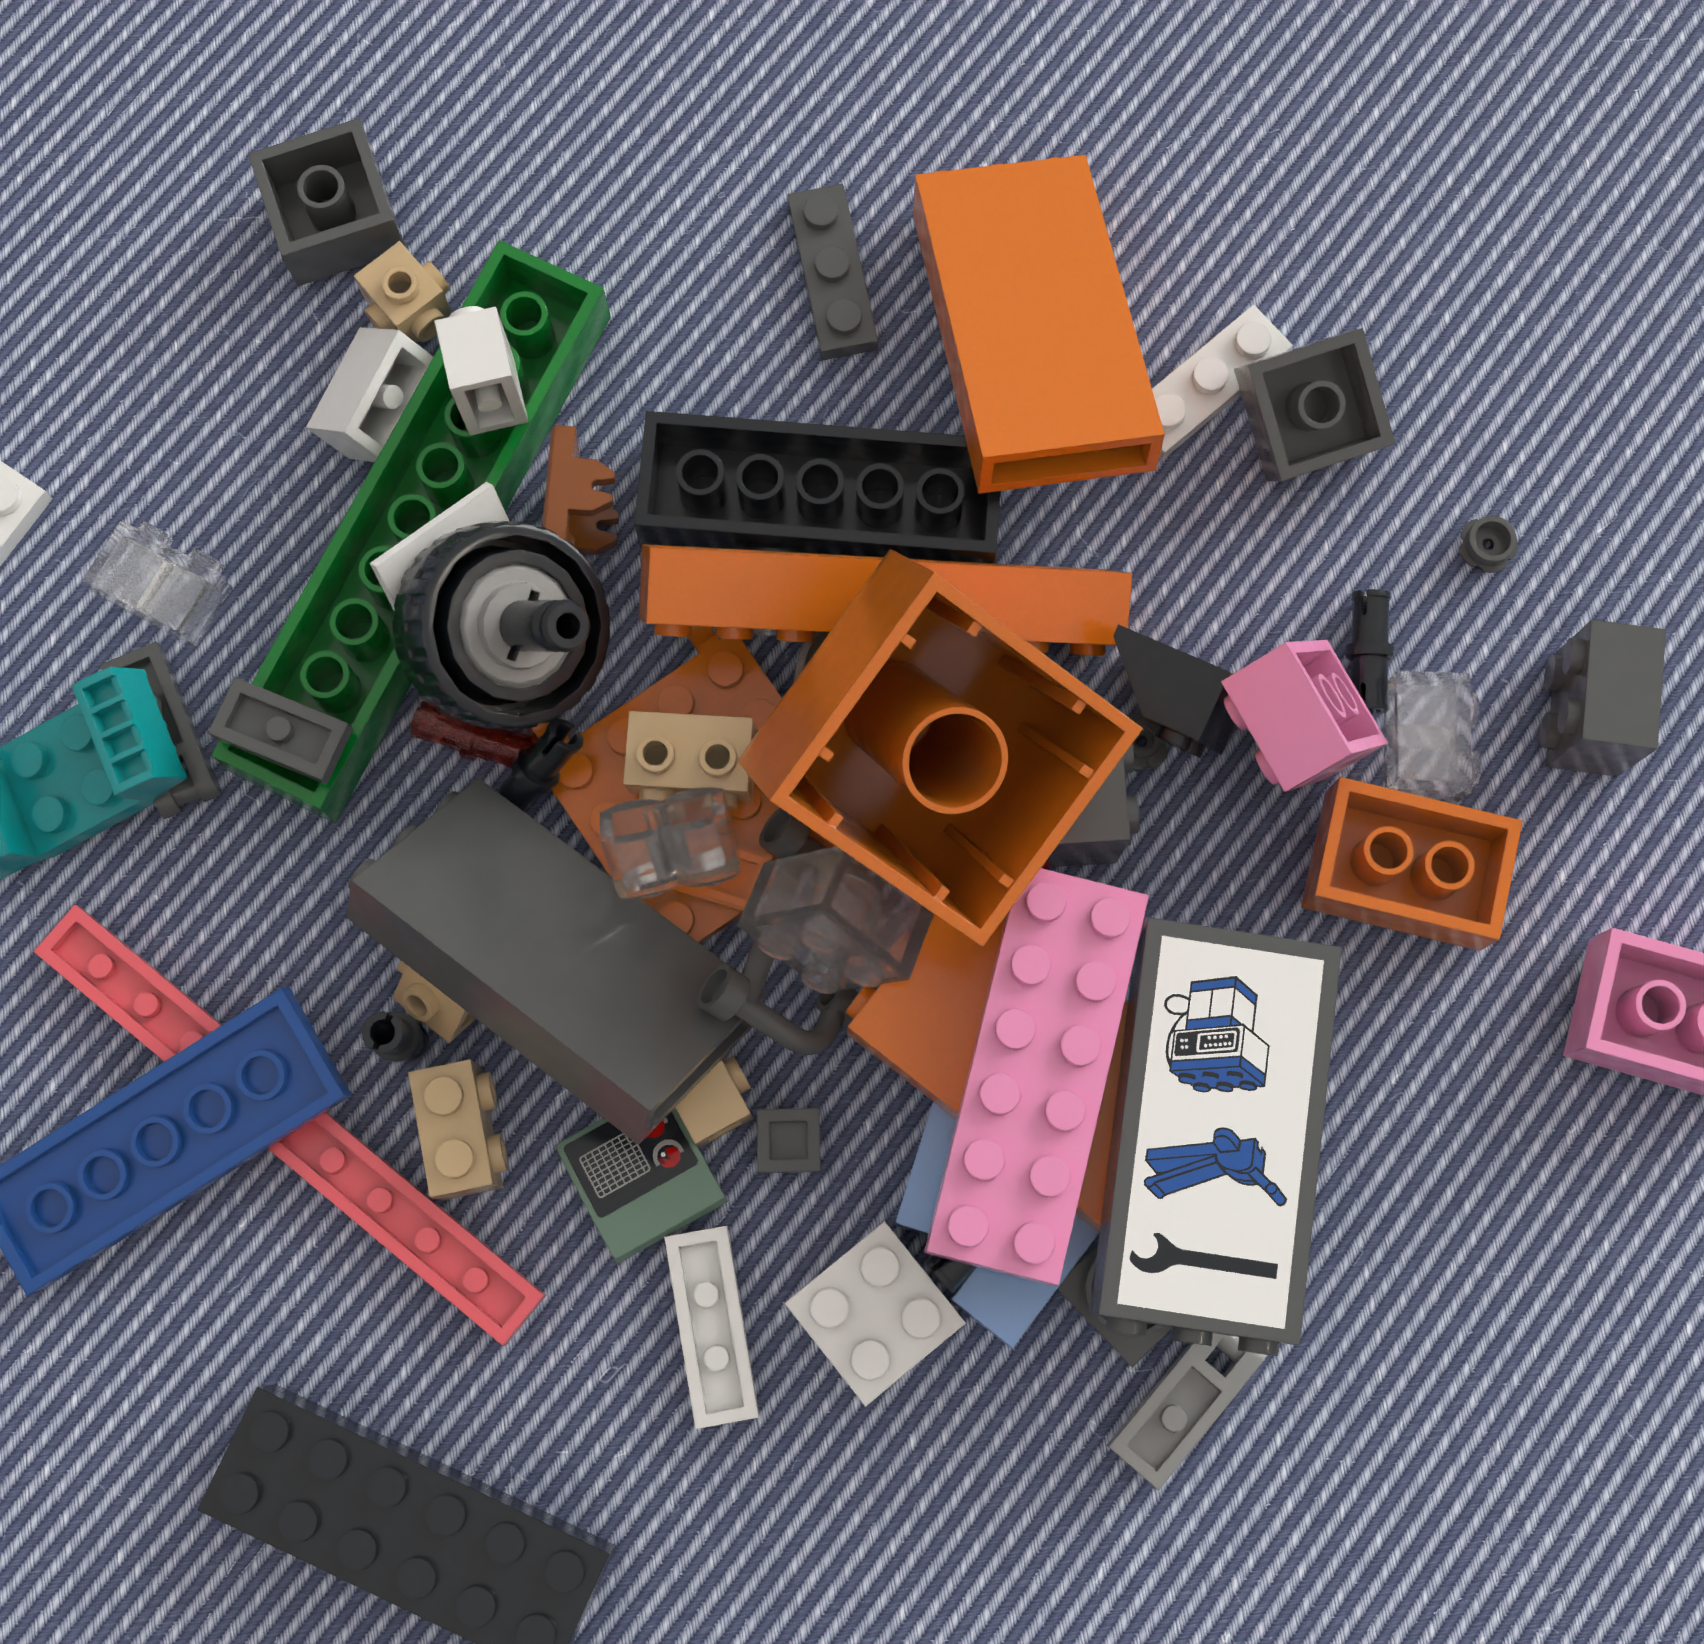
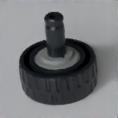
[392,521,610,730]

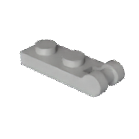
[1106,1333,1267,1491]

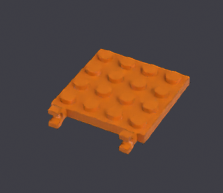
[532,626,840,944]

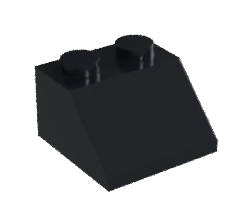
[1113,624,1236,758]

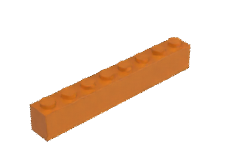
[638,544,1133,656]

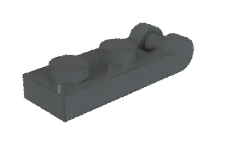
[100,641,222,819]

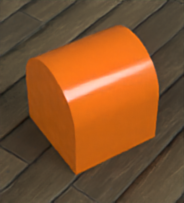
[738,549,1143,947]

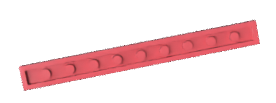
[33,904,547,1346]

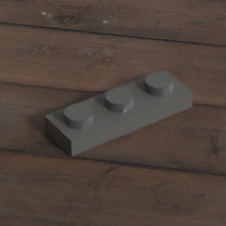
[787,184,878,361]

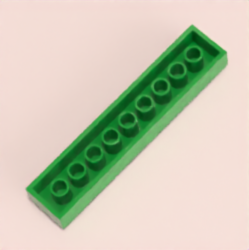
[211,240,611,824]

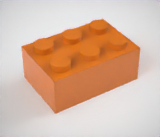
[1301,777,1523,951]

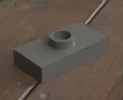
[208,677,353,785]

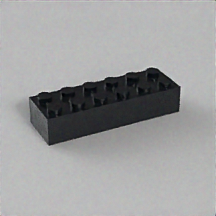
[634,411,1001,563]
[197,1384,617,1644]

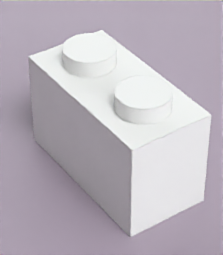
[434,306,528,436]
[306,327,433,462]

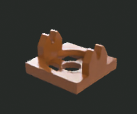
[542,425,619,555]

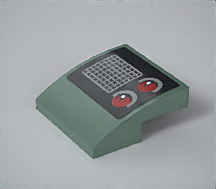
[555,1107,728,1264]

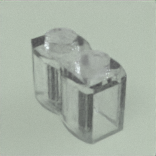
[82,521,233,648]
[600,787,741,899]

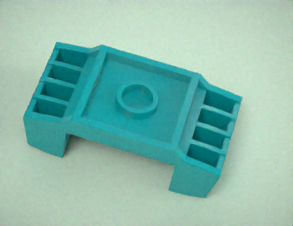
[0,667,188,879]

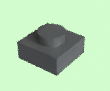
[757,1108,821,1174]

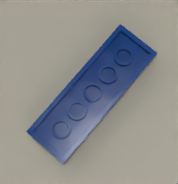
[0,988,353,1296]

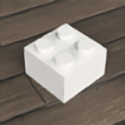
[785,1221,966,1407]

